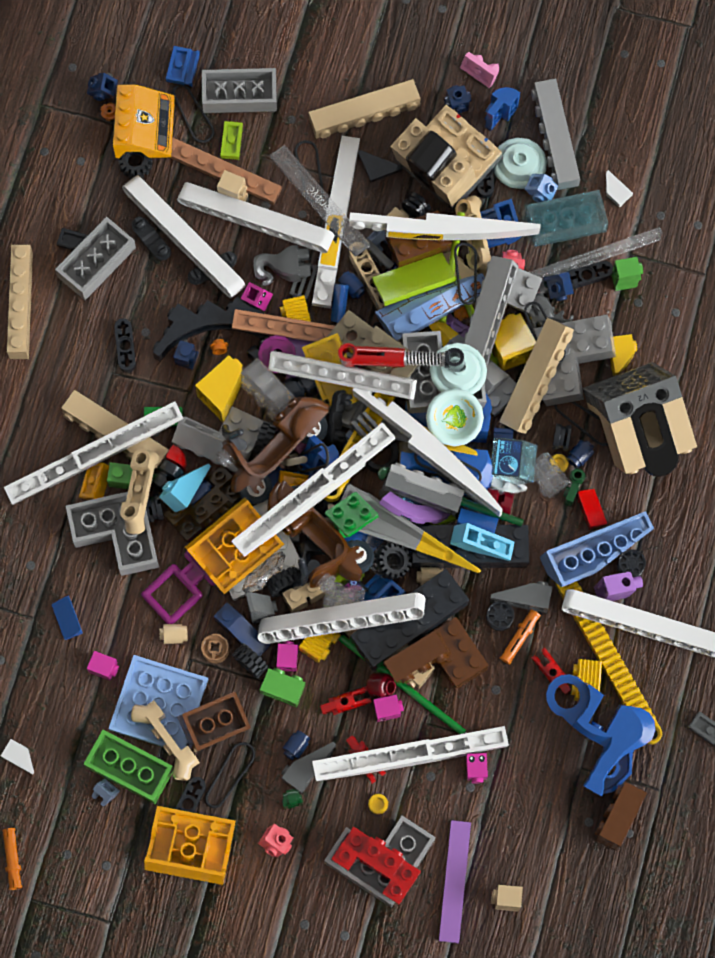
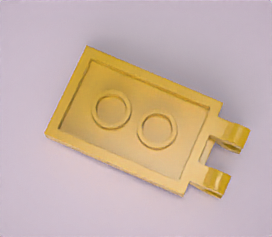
[302,333,359,406]

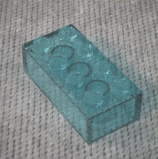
[525,190,609,247]

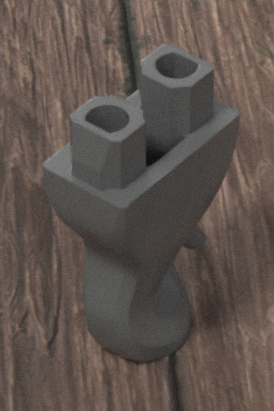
[254,244,311,286]

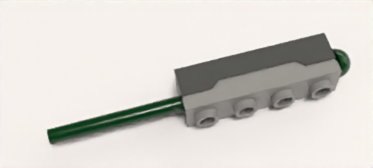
[378,463,524,526]

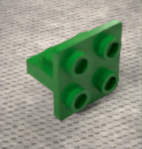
[325,492,379,538]

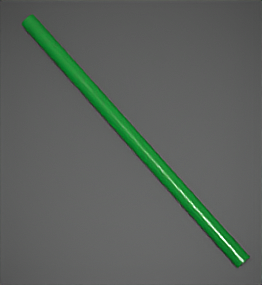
[339,635,466,735]

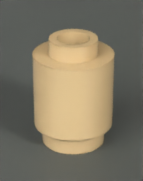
[416,567,443,586]
[159,624,187,644]

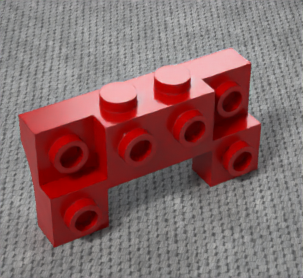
[331,827,421,906]

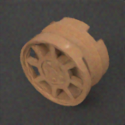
[201,634,229,664]

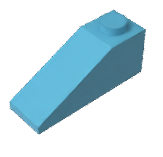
[159,464,211,512]
[450,523,514,561]

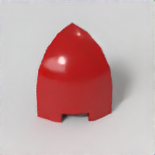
[166,445,187,472]

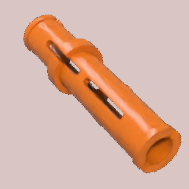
[500,609,541,665]
[2,828,22,890]

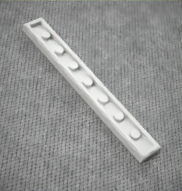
[268,351,417,400]

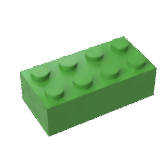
[84,730,174,804]

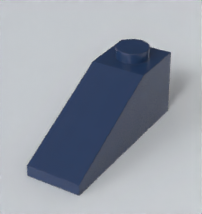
[214,602,271,657]

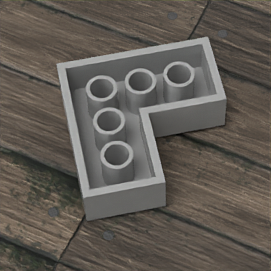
[533,315,616,406]
[400,331,487,414]
[66,492,159,576]
[324,816,436,908]

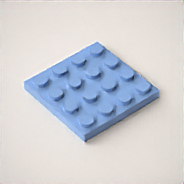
[109,655,209,750]

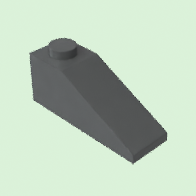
[490,581,552,613]
[246,592,278,624]
[281,742,336,795]

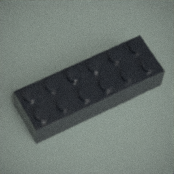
[411,525,529,568]
[350,569,469,671]

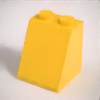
[492,313,536,371]
[195,356,243,423]

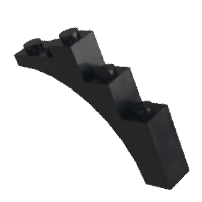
[152,297,266,362]

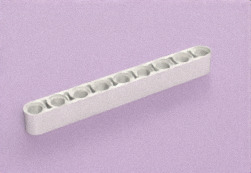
[122,175,246,298]
[177,182,335,253]
[562,589,715,658]
[258,593,425,644]

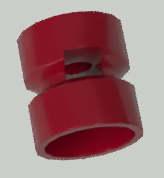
[487,488,514,515]

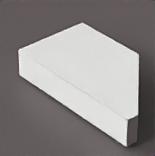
[606,170,633,207]
[490,474,527,493]
[1,739,34,775]

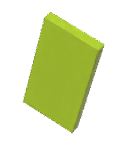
[372,253,456,306]

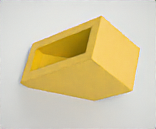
[610,334,637,376]

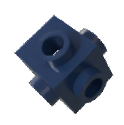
[87,73,118,101]
[444,85,472,114]

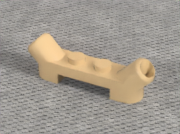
[455,196,491,277]
[120,449,159,534]
[131,700,200,781]

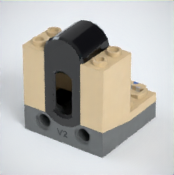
[391,105,503,212]
[582,362,697,477]

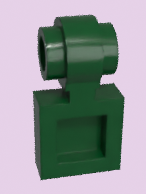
[563,469,585,507]
[282,789,303,810]

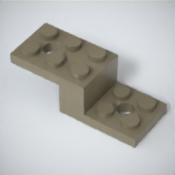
[327,310,419,378]

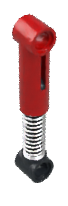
[338,343,465,372]

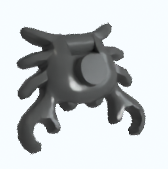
[528,279,574,328]

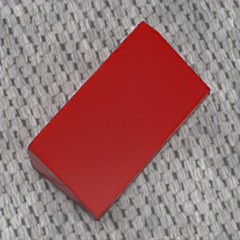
[576,489,607,530]

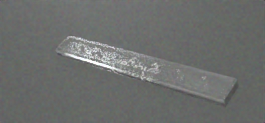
[270,145,370,257]
[529,227,662,279]

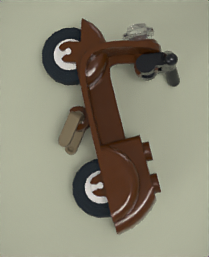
[216,397,329,504]
[267,480,374,592]

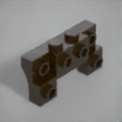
[163,466,242,544]

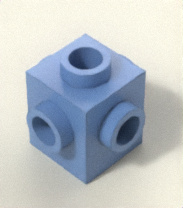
[525,174,558,203]

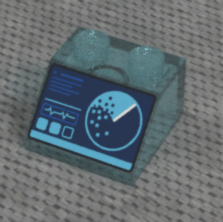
[491,438,537,485]

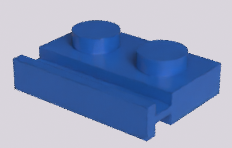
[166,46,200,87]

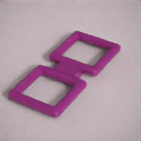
[141,550,216,624]

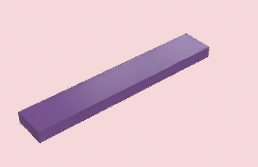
[439,820,471,944]

